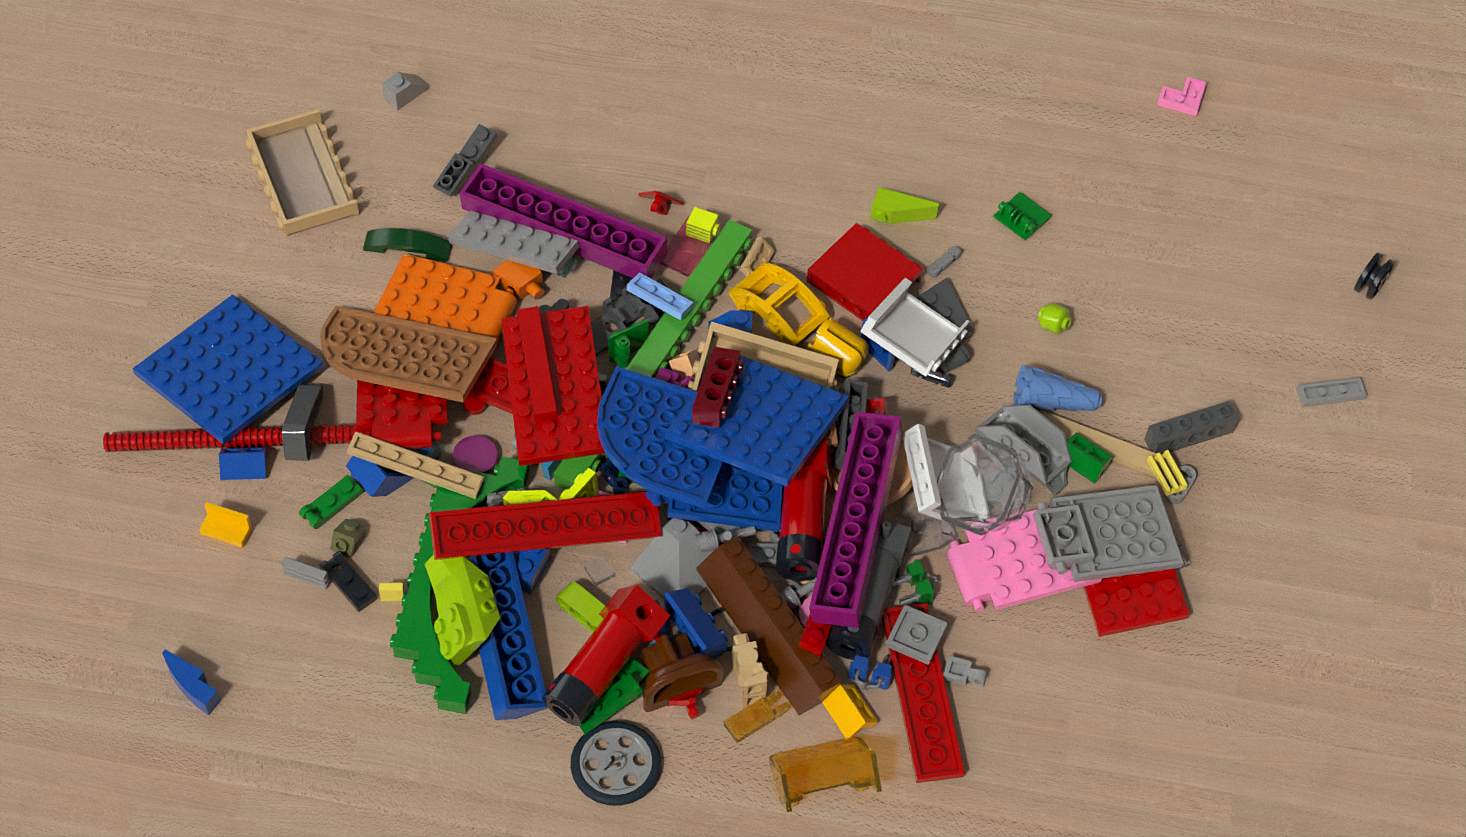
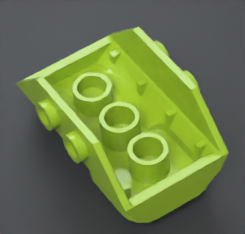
[425,554,500,666]

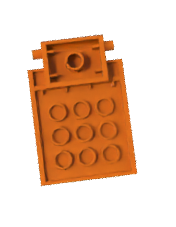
[373,254,517,343]

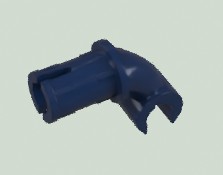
[600,457,628,495]

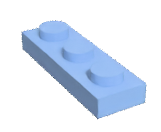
[627,272,693,320]

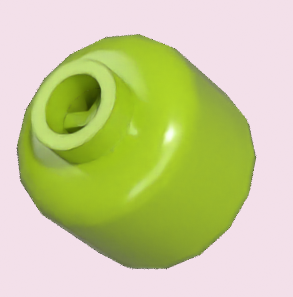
[1038,303,1072,334]

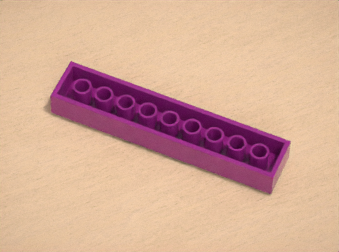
[459,163,668,279]
[809,412,903,628]

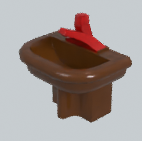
[642,634,723,719]

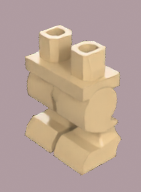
[731,633,768,708]

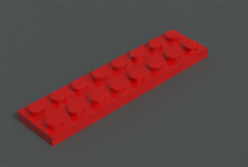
[882,603,965,783]

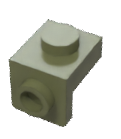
[330,519,366,557]

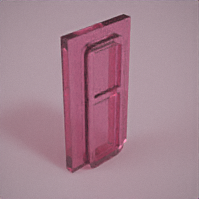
[661,216,715,277]

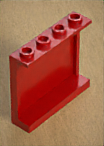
[807,222,923,321]

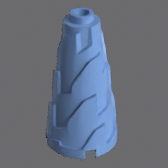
[1013,364,1102,412]

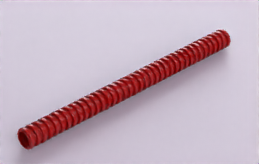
[103,424,372,452]

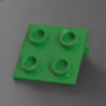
[993,192,1052,240]
[609,320,648,368]

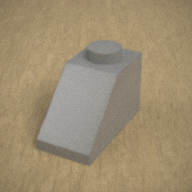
[382,72,429,110]

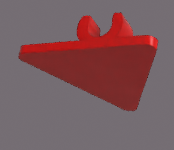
[638,191,684,215]

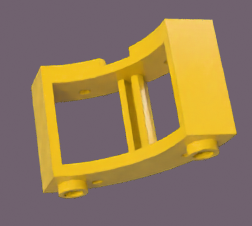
[728,262,829,346]

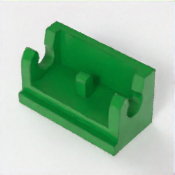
[1067,432,1114,484]

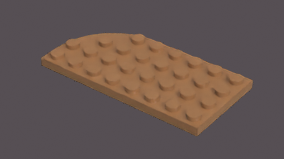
[320,306,498,402]

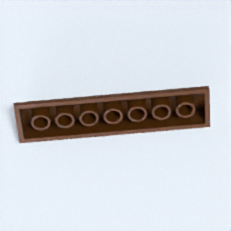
[696,536,842,715]

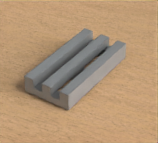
[281,557,329,589]

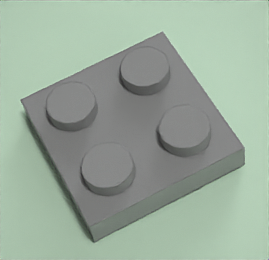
[886,605,948,665]

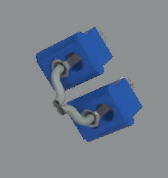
[848,655,892,691]

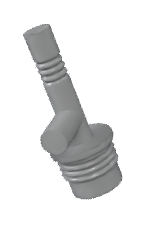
[695,526,756,553]
[780,578,816,610]

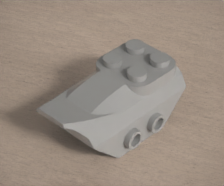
[975,405,1072,496]

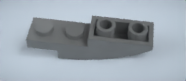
[433,124,498,197]

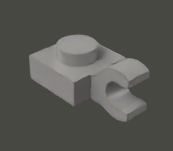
[943,655,986,687]

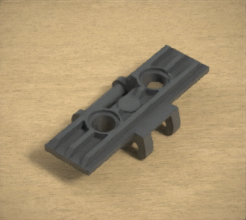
[591,278,668,355]

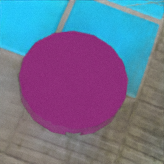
[453,435,498,474]

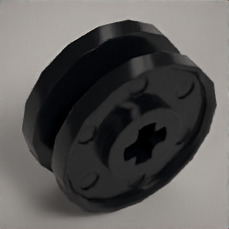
[1354,252,1395,300]

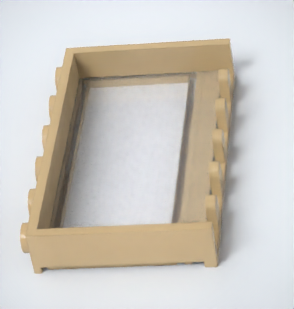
[245,109,359,237]

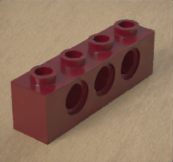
[692,346,744,428]

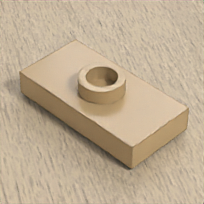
[740,237,775,276]

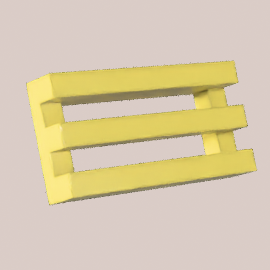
[1147,450,1188,496]

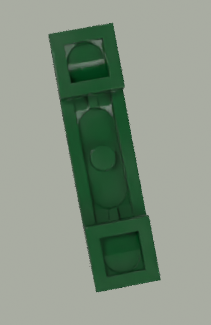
[363,228,451,262]

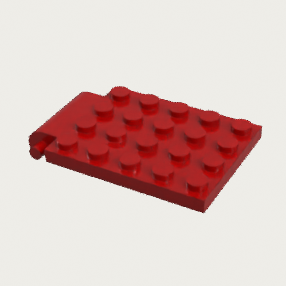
[356,380,448,450]

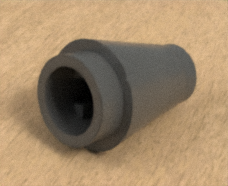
[938,344,970,374]

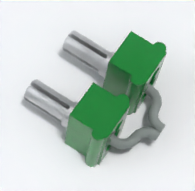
[892,559,938,606]

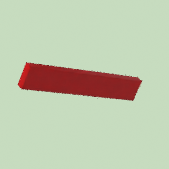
[516,306,557,419]

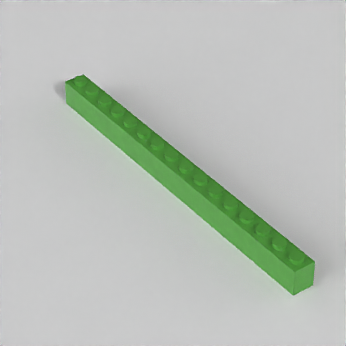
[554,219,753,489]

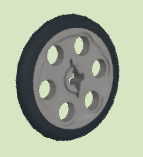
[570,721,661,806]

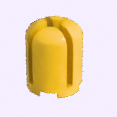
[806,317,869,378]

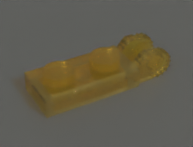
[724,691,790,743]

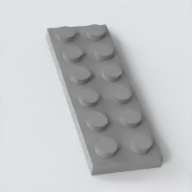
[448,210,579,274]

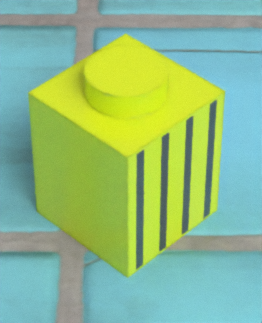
[686,207,720,243]

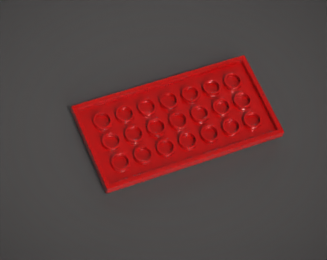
[501,306,605,466]

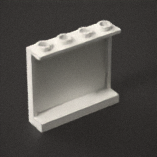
[860,278,970,377]
[902,424,991,528]

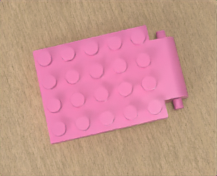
[946,506,1102,612]

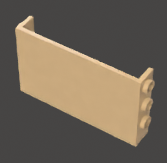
[687,322,839,392]

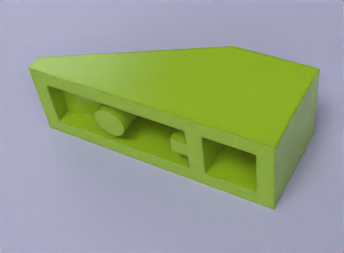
[870,187,939,224]

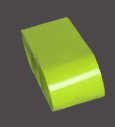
[555,581,605,633]

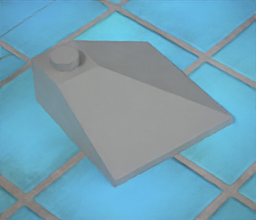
[630,518,714,599]

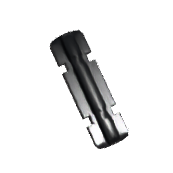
[911,368,953,388]

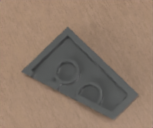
[916,278,973,344]

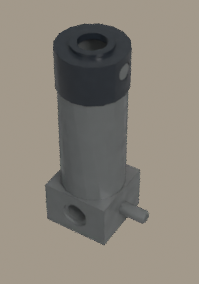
[826,519,911,660]

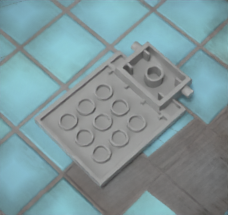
[1033,485,1183,582]

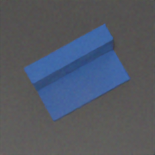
[219,447,268,480]

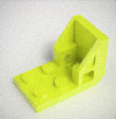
[503,468,599,505]

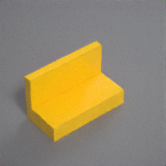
[199,502,252,548]
[822,684,878,740]

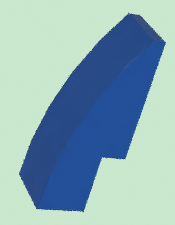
[162,649,221,715]

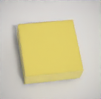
[379,582,404,601]

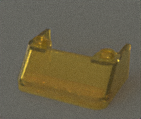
[769,737,882,812]

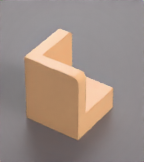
[669,349,700,380]

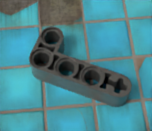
[282,384,323,461]

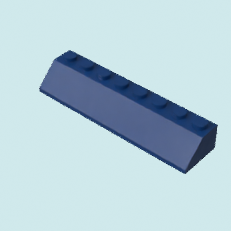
[465,552,548,720]

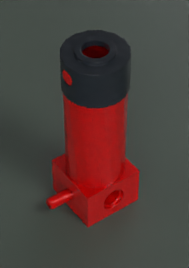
[775,440,834,581]
[542,584,671,726]

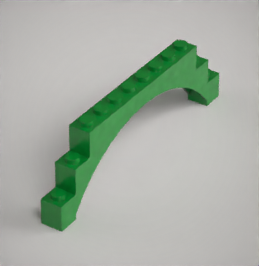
[390,457,529,714]

